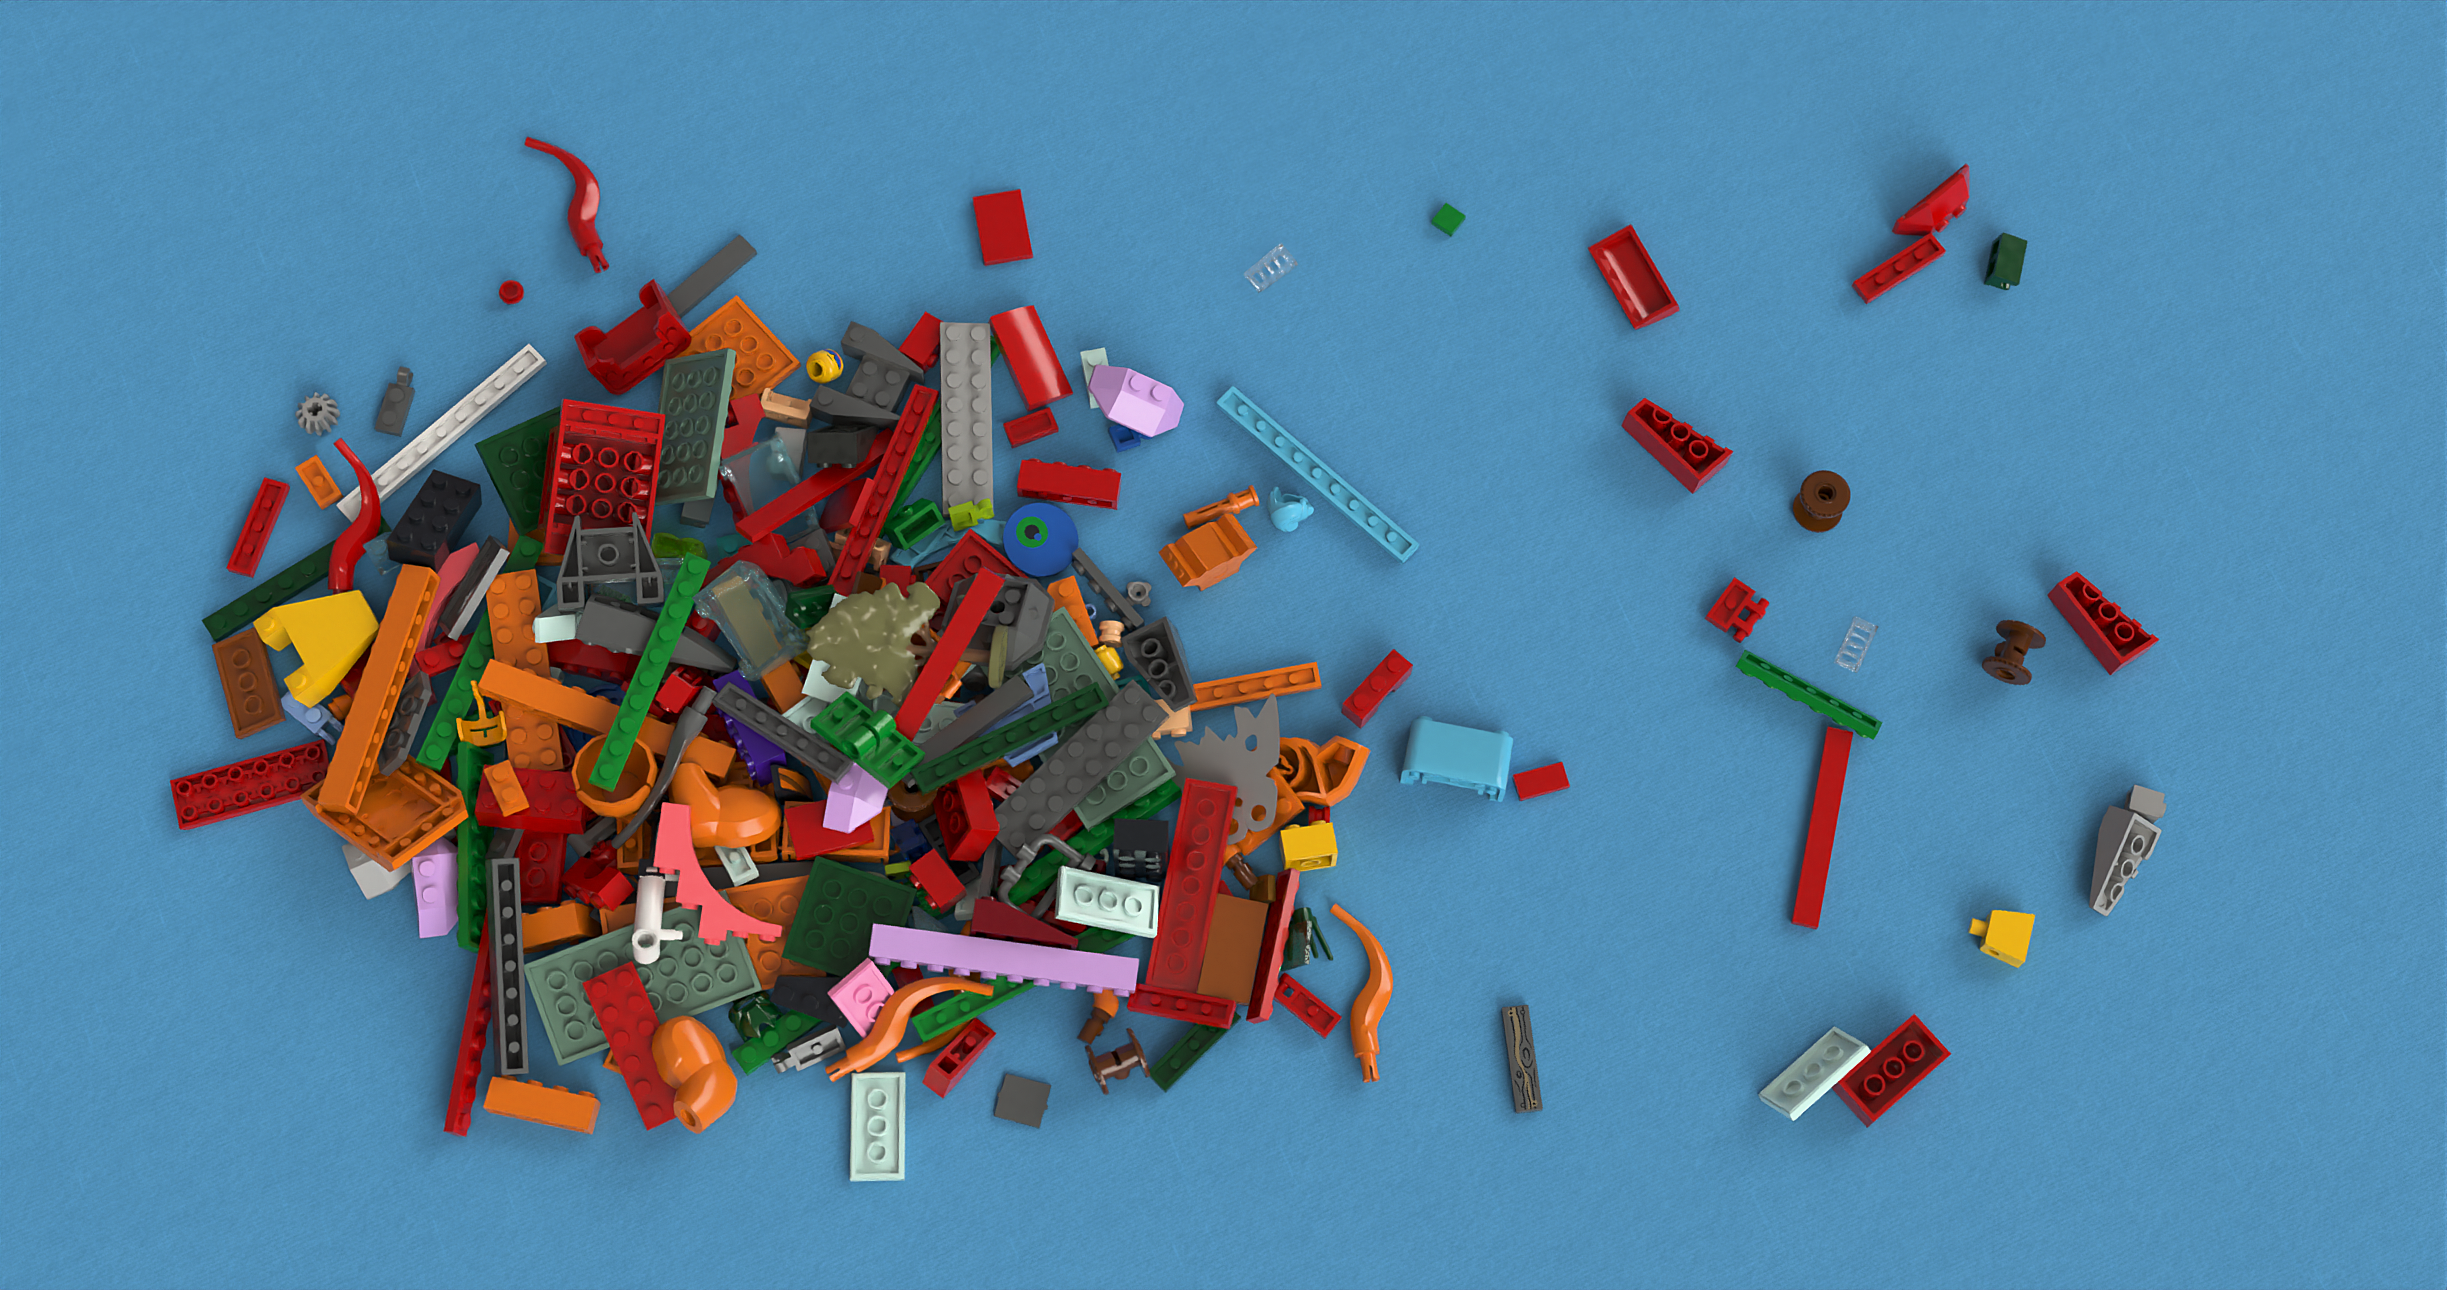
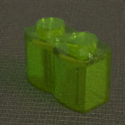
[651,532,708,567]

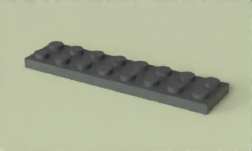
[994,679,1170,860]

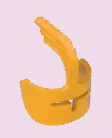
[456,680,507,747]

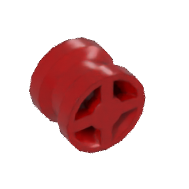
[1308,806,1330,826]

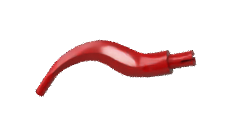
[525,137,609,273]
[328,438,381,595]

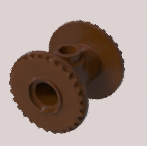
[1793,470,1851,533]
[1982,620,2046,685]
[887,780,938,824]
[1085,1028,1150,1095]

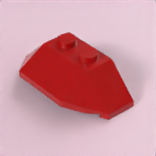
[1892,163,1969,236]

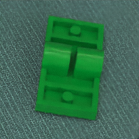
[810,691,925,789]

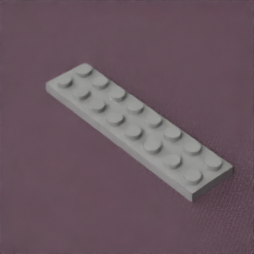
[939,322,993,517]

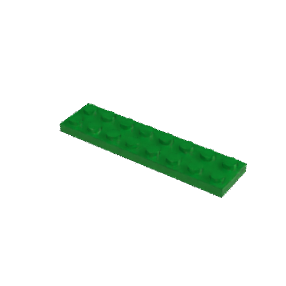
[456,741,494,954]

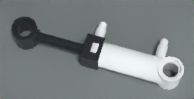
[632,794,683,964]

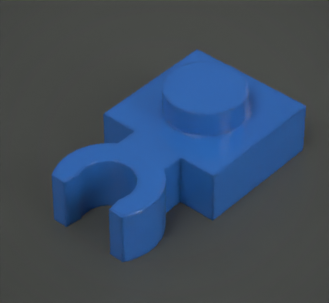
[1108,424,1154,453]

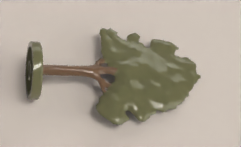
[806,582,1008,708]

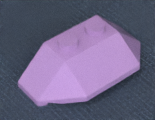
[1088,365,1184,438]
[823,752,888,833]
[410,836,458,939]

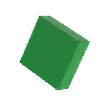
[1431,203,1466,237]

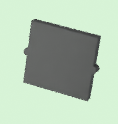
[994,1074,1051,1128]

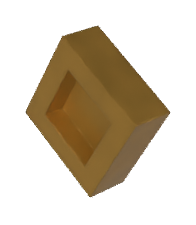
[1250,874,1276,903]

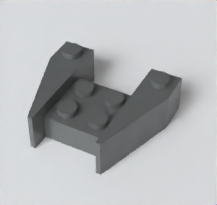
[809,321,925,431]
[556,512,665,613]

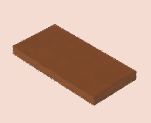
[212,627,286,740]
[1197,893,1268,1006]

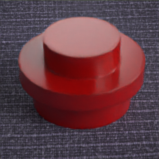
[499,280,524,305]

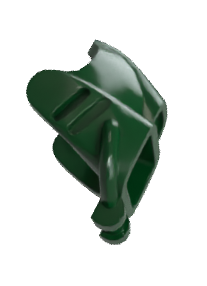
[728,990,783,1042]

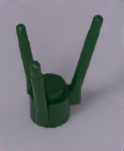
[1289,907,1333,962]

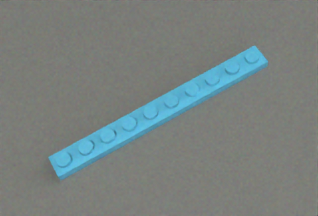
[1216,386,1419,565]

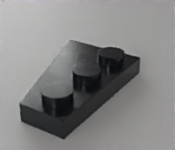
[770,975,848,1028]

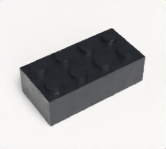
[387,469,482,574]
[1113,818,1169,882]

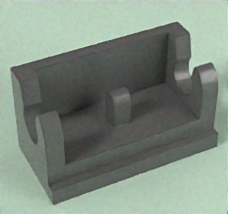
[680,479,719,528]

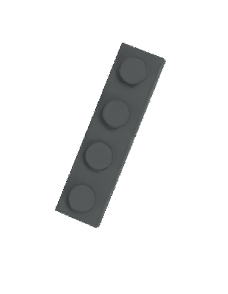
[1072,547,1145,632]

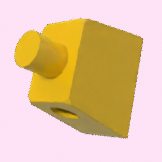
[1968,910,2035,968]

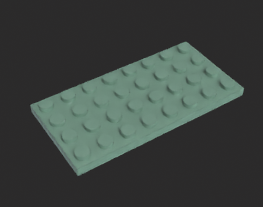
[979,606,1176,831]
[524,890,762,1066]

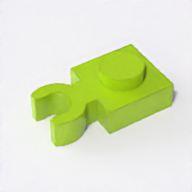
[948,498,995,532]

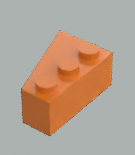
[521,900,603,955]

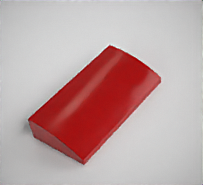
[1588,224,1680,330]
[988,305,1073,412]

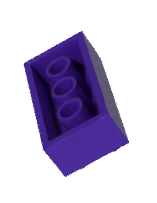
[712,669,787,788]

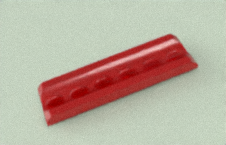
[170,739,330,830]

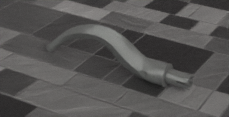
[611,686,717,849]

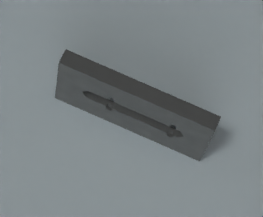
[437,535,510,641]

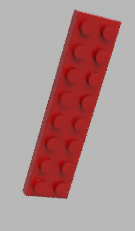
[1145,778,1238,994]

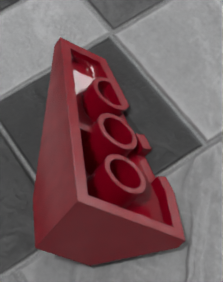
[969,896,1078,950]

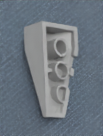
[2089,805,2162,917]
[342,828,456,900]

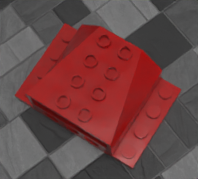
[537,399,666,556]

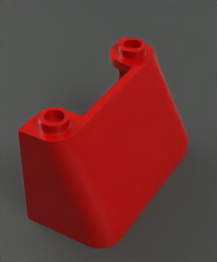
[574,279,692,395]

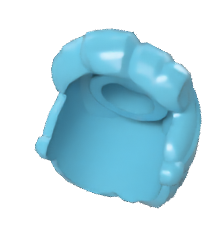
[1266,486,1314,532]

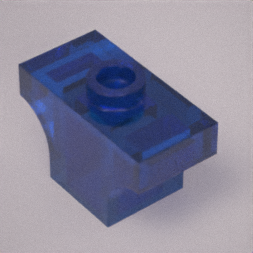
[890,819,929,865]

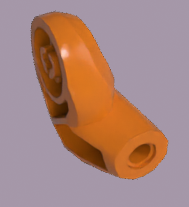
[1276,735,1371,807]
[667,763,782,848]
[652,1015,738,1134]

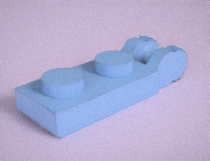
[281,690,344,746]

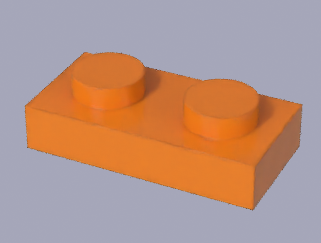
[295,455,344,510]
[483,760,529,817]

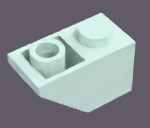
[532,603,583,643]

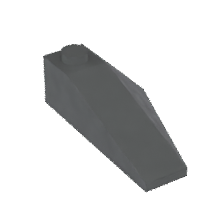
[1121,616,1197,713]

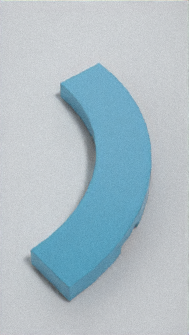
[889,518,1007,572]

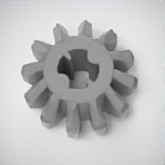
[295,392,340,436]

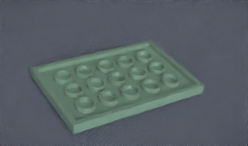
[654,348,736,506]

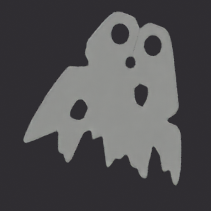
[1165,693,1280,845]

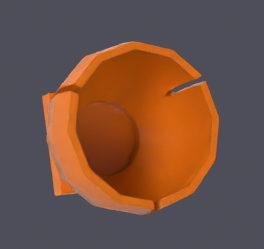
[571,733,659,824]

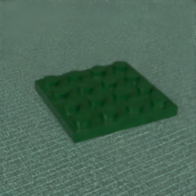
[474,405,561,536]
[781,856,917,980]

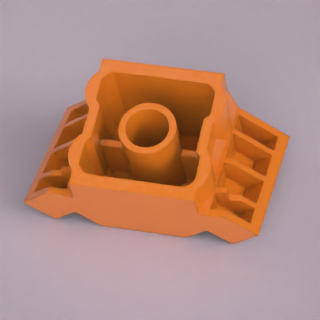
[1158,514,1258,591]

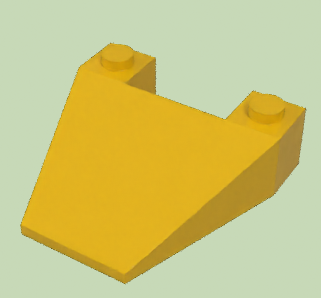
[253,590,380,708]

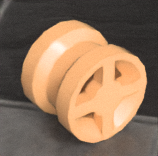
[1098,620,1124,648]

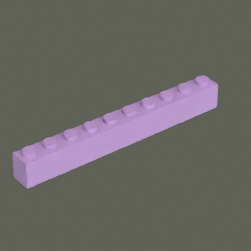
[869,924,1139,997]

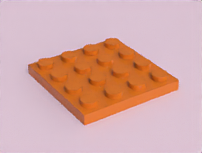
[673,295,801,427]

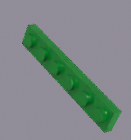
[1735,650,1883,740]

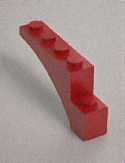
[717,393,766,524]
[699,532,827,593]

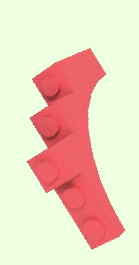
[407,542,480,707]
[653,802,783,945]

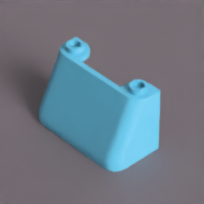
[1400,716,1513,802]

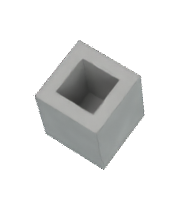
[2123,785,2166,824]

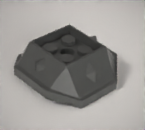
[942,573,1055,671]

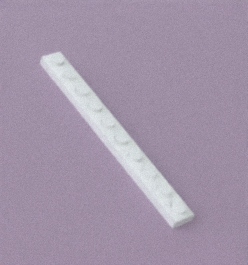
[336,344,547,523]

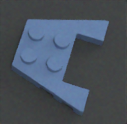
[953,662,1059,768]

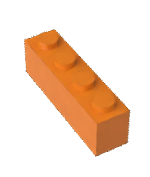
[483,1075,601,1135]

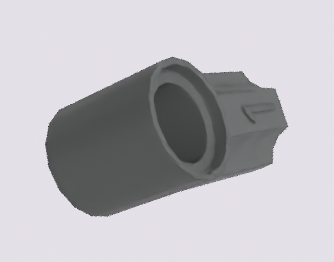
[567,816,617,859]

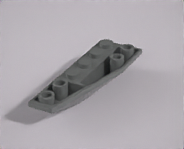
[575,592,737,673]

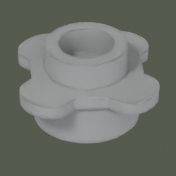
[1126,582,1151,607]

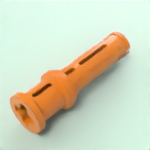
[1182,485,1260,529]

